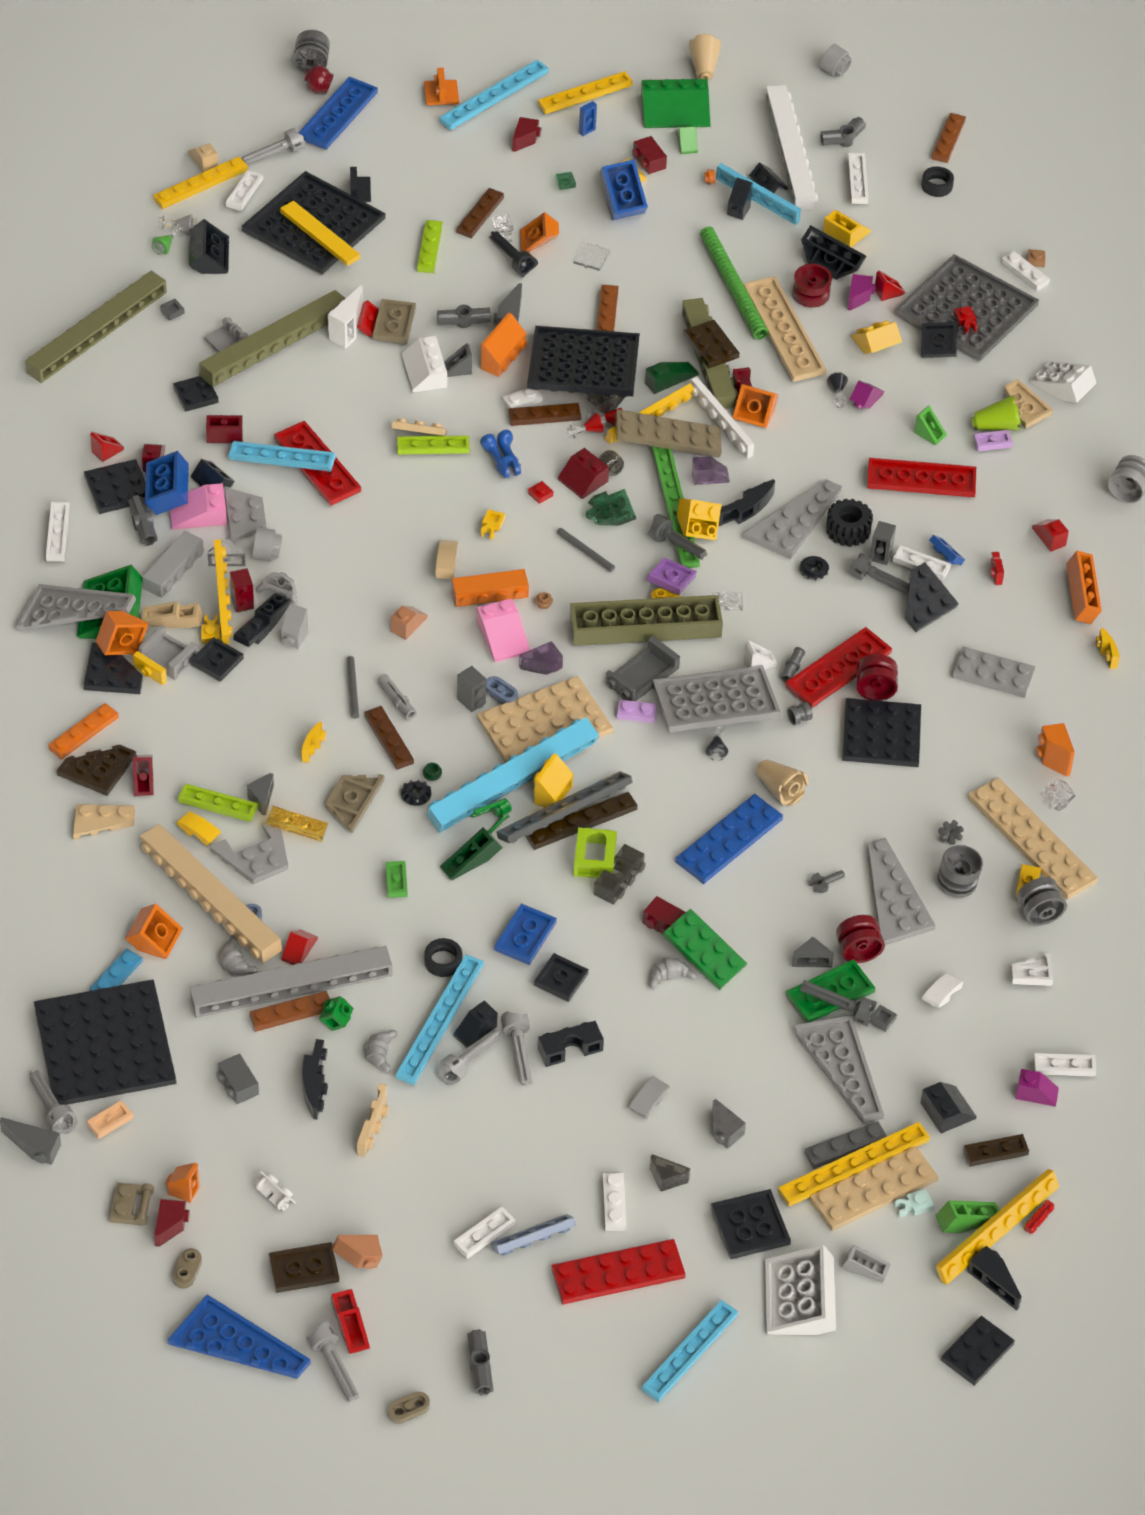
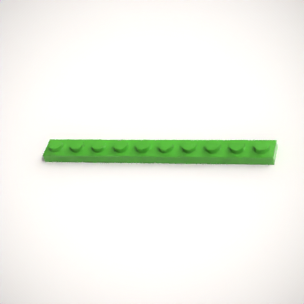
[651,446,700,568]

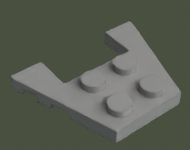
[210,817,288,884]

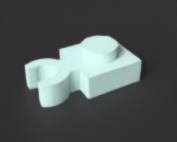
[894,1189,934,1217]

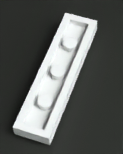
[848,153,869,204]
[46,502,70,562]

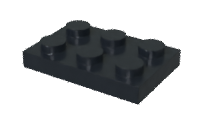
[941,1315,1015,1386]

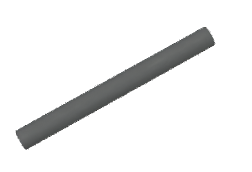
[557,528,615,572]
[347,656,359,718]

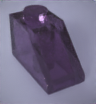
[692,456,730,485]
[519,641,563,675]

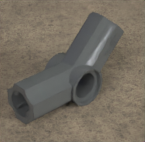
[820,117,866,147]

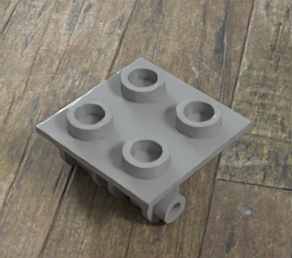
[204,317,248,352]

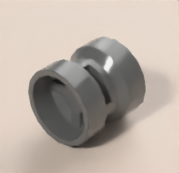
[787,702,813,725]

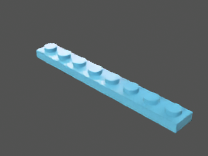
[439,59,548,130]
[396,954,484,1086]

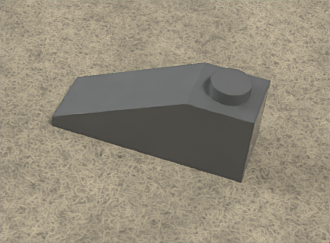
[494,283,522,325]
[0,1117,61,1165]

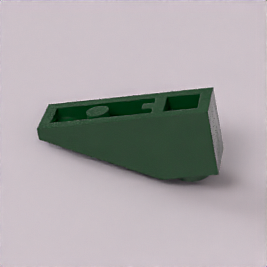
[645,362,699,394]
[440,827,503,880]

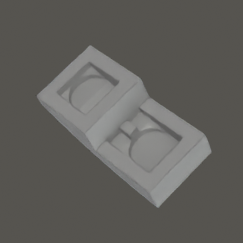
[629,1076,670,1119]

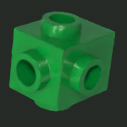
[319,996,354,1031]

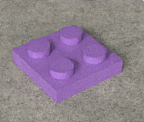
[647,557,697,595]

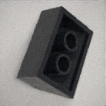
[189,219,229,274]

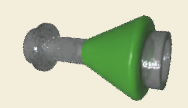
[152,224,185,255]

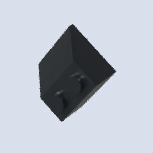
[920,1082,977,1134]

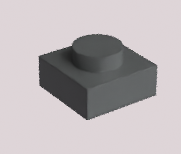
[160,299,185,320]
[869,1005,897,1032]

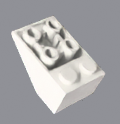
[328,285,363,349]
[1030,361,1096,402]

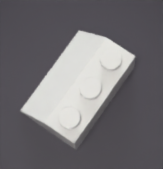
[402,336,447,393]

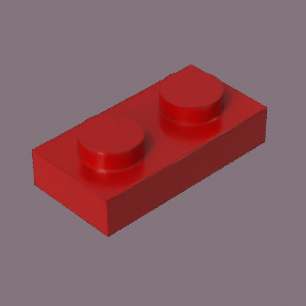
[357,300,379,337]

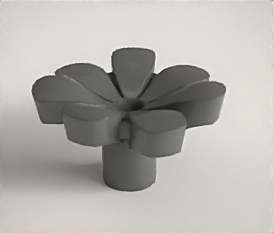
[938,820,964,845]

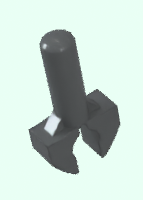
[810,870,845,893]

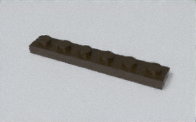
[525,791,638,850]

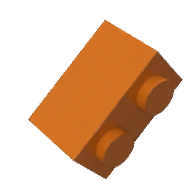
[733,384,779,428]
[96,611,148,655]
[1036,723,1075,777]
[125,903,183,959]

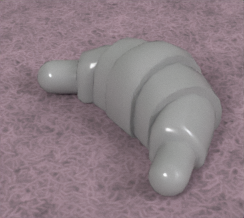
[256,572,298,605]
[219,938,258,976]
[649,957,696,989]
[365,1030,398,1072]

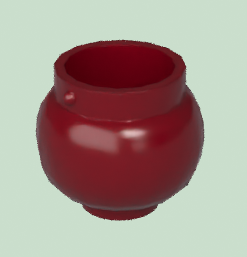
[304,65,334,94]

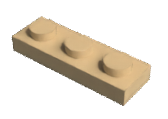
[391,418,447,436]

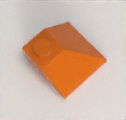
[520,212,559,252]

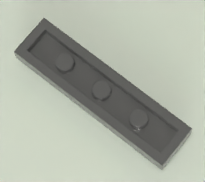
[804,1121,887,1169]

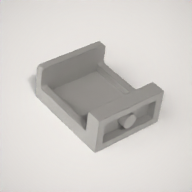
[138,625,198,680]

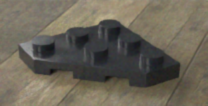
[905,562,959,632]
[83,642,143,694]

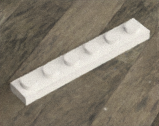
[691,377,754,458]

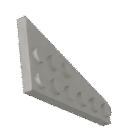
[743,479,842,559]
[16,584,136,631]
[867,837,935,945]
[792,1015,884,1122]

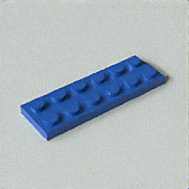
[298,76,378,150]
[675,793,783,884]

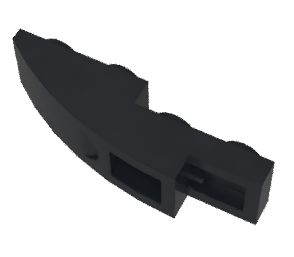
[718,479,775,526]
[233,593,291,647]
[302,1039,328,1120]

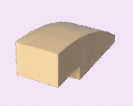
[436,540,458,579]
[141,601,203,628]

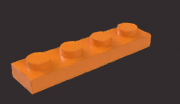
[48,703,119,760]

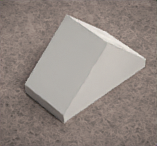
[744,640,778,670]

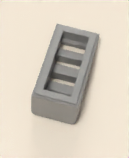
[842,1245,891,1282]

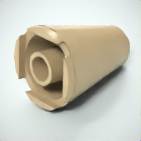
[689,34,722,80]
[756,759,809,806]

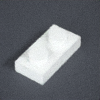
[503,388,542,409]

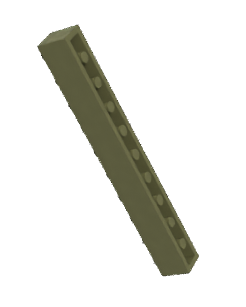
[25,271,167,383]
[199,290,346,387]

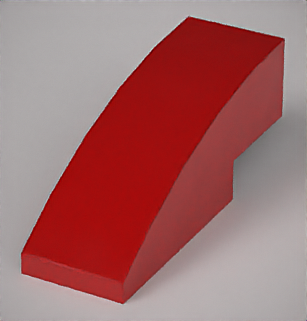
[330,1289,370,1355]

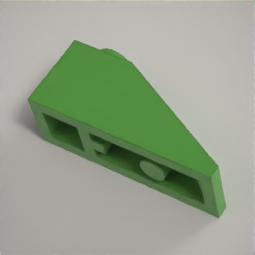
[935,1200,999,1233]

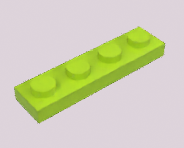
[417,220,443,273]
[397,435,470,455]
[178,783,258,822]

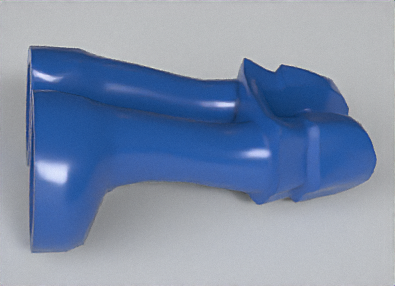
[480,429,521,478]

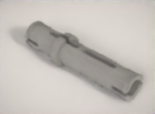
[377,674,417,719]

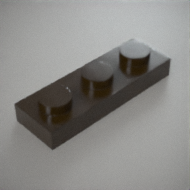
[963,1134,1029,1167]

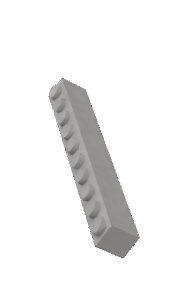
[190,946,392,1018]

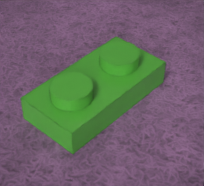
[386,861,408,898]

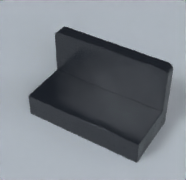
[749,162,788,193]
[350,167,371,202]
[191,459,235,487]

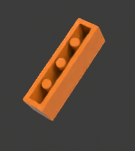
[1066,550,1102,624]
[452,569,529,607]

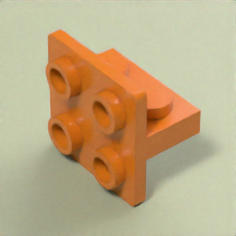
[424,67,459,105]

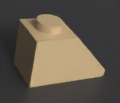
[188,143,218,172]

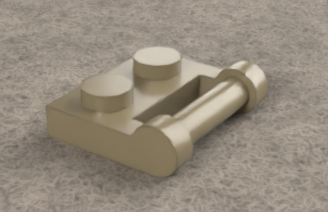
[109,1182,154,1226]

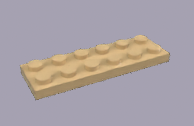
[810,1146,938,1231]

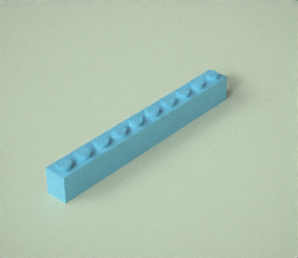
[427,717,599,833]

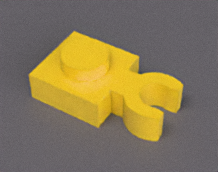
[481,509,505,539]
[201,614,221,644]

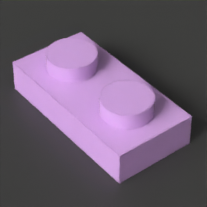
[973,430,1013,451]
[617,700,657,723]

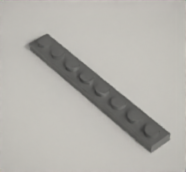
[496,771,633,843]

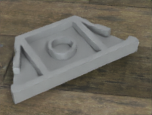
[225,488,266,545]

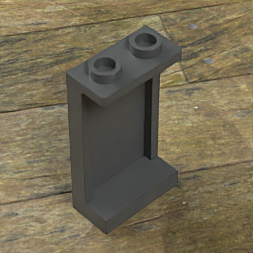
[605,636,680,701]

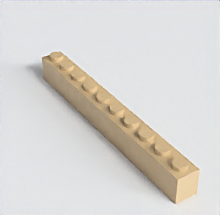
[140,824,282,963]

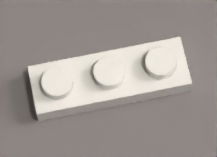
[226,170,263,211]
[1001,251,1050,291]
[893,545,951,581]
[1033,1053,1097,1076]
[603,1173,626,1231]
[454,1207,516,1259]

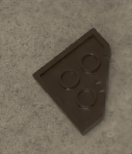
[57,744,136,796]

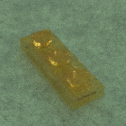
[266,806,328,842]

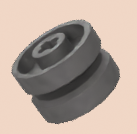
[1017,877,1067,926]

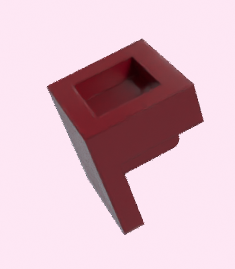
[732,367,752,396]

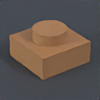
[1027,249,1045,267]

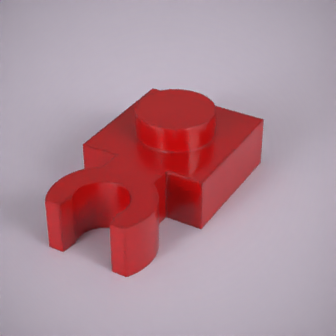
[954,306,977,333]
[990,552,1004,585]

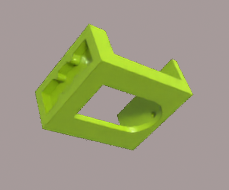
[574,827,617,880]

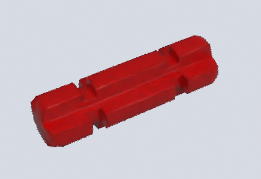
[1024,1200,1055,1234]

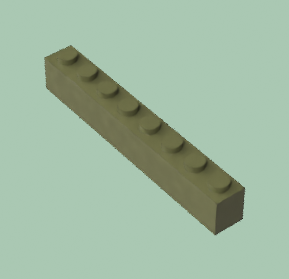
[682,298,738,409]

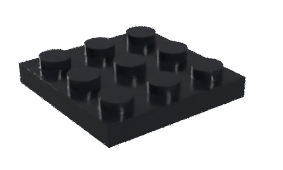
[84,459,146,514]
[711,1189,791,1260]

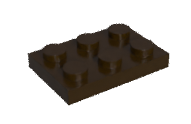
[683,320,740,369]
[269,1242,339,1293]

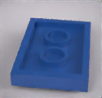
[494,903,557,965]

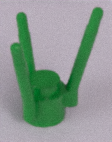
[471,798,512,833]

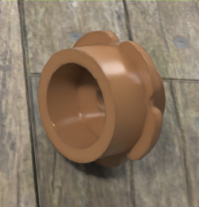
[535,592,553,609]

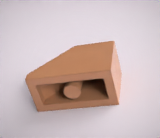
[391,606,428,640]
[332,1235,383,1269]

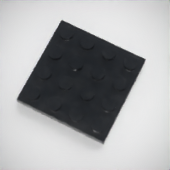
[842,698,921,767]

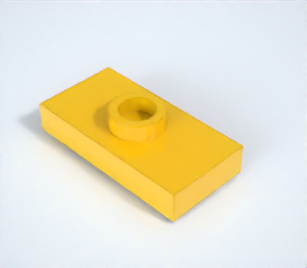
[133,651,167,685]
[1015,864,1041,898]

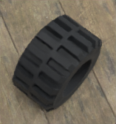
[826,499,873,547]

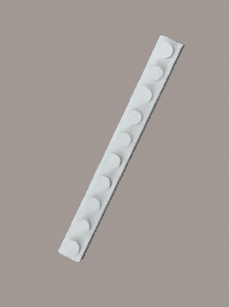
[765,85,818,210]

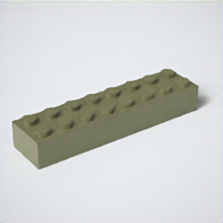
[570,595,723,646]

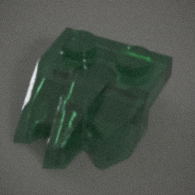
[586,489,636,526]

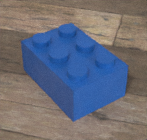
[599,159,648,220]
[145,450,189,515]

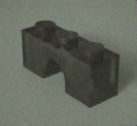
[593,844,646,905]

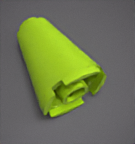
[971,395,1021,430]

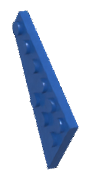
[167,1294,311,1379]

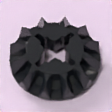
[800,556,829,581]
[401,779,432,806]

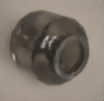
[599,450,624,477]

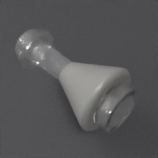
[158,214,197,235]

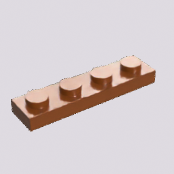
[932,113,966,163]
[597,285,619,331]
[249,991,330,1032]

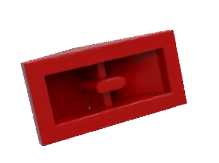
[875,270,906,301]
[90,432,125,462]
[281,929,318,965]

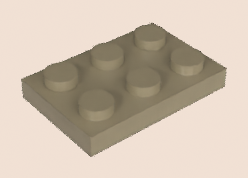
[373,299,416,344]

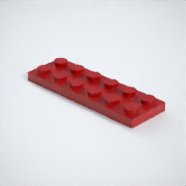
[274,420,361,506]
[867,458,977,498]
[785,627,892,709]
[552,1239,686,1305]

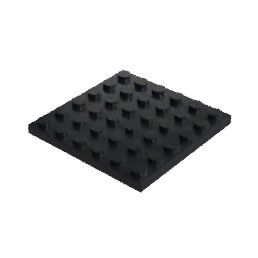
[242,171,386,274]
[527,325,640,397]
[33,979,177,1105]

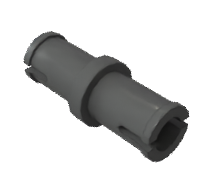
[780,647,805,682]

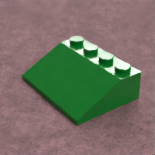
[641,79,711,128]
[77,565,143,639]

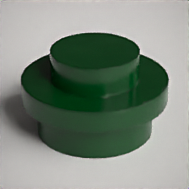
[423,762,442,781]

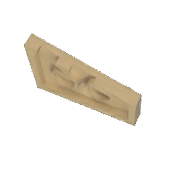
[1004,379,1053,429]
[73,804,135,840]
[357,1083,390,1157]

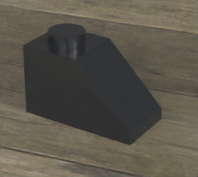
[727,177,753,220]
[454,1000,498,1048]

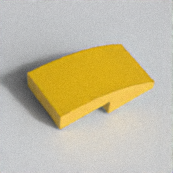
[1095,628,1120,669]
[301,722,326,763]
[176,811,221,846]

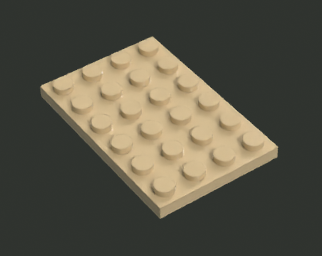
[477,676,613,763]

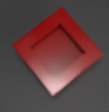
[528,481,554,504]

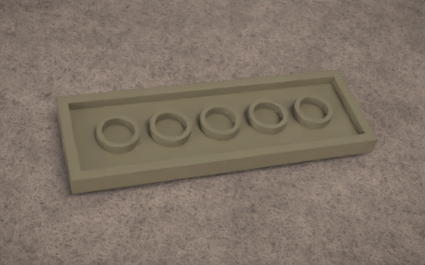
[615,410,722,457]

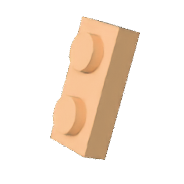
[87,1100,133,1139]

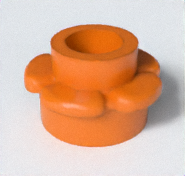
[704,169,715,185]

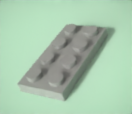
[953,646,1035,698]

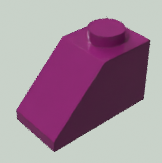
[848,274,876,310]
[849,380,885,410]
[1015,1069,1059,1107]

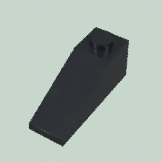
[968,1246,1022,1311]

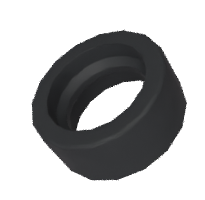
[921,166,954,197]
[424,938,462,977]

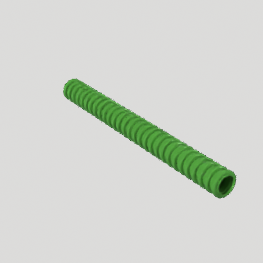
[700,226,768,339]

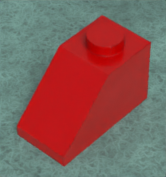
[1032,519,1069,552]

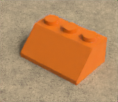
[481,312,527,377]

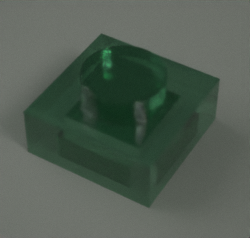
[555,171,576,190]

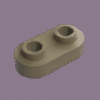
[173,1248,202,1289]
[388,1392,430,1424]

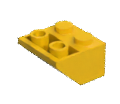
[823,210,871,247]
[851,320,902,354]
[677,498,721,540]
[533,753,574,808]

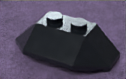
[801,225,867,280]

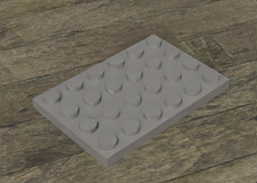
[653,665,781,733]

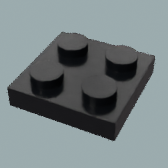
[921,322,958,358]
[173,376,219,412]
[190,637,244,682]
[534,953,589,1002]

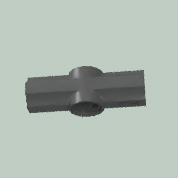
[437,305,491,328]
[128,495,157,546]
[467,1329,494,1396]

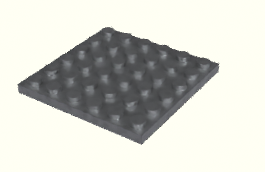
[895,254,1039,361]

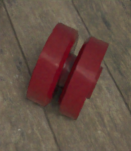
[792,264,832,308]
[856,654,898,701]
[836,915,885,963]

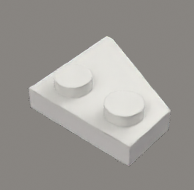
[1011,953,1053,986]

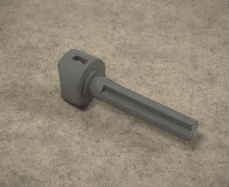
[647,514,707,560]
[849,554,909,594]
[800,980,877,1027]

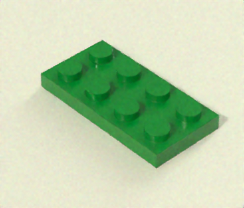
[663,908,747,990]
[786,959,875,1023]

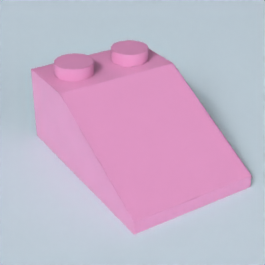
[170,483,227,530]
[477,599,530,662]

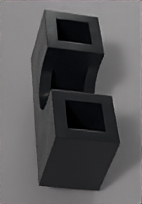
[538,1020,604,1067]

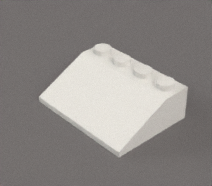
[765,1245,836,1335]

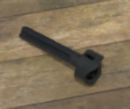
[489,231,538,277]

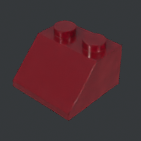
[558,447,609,499]

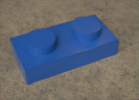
[579,101,597,136]
[929,535,965,565]

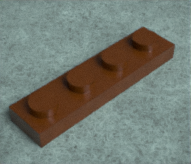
[457,188,504,239]
[508,403,581,426]
[364,706,414,770]

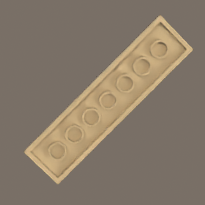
[743,276,826,382]
[968,777,1098,900]

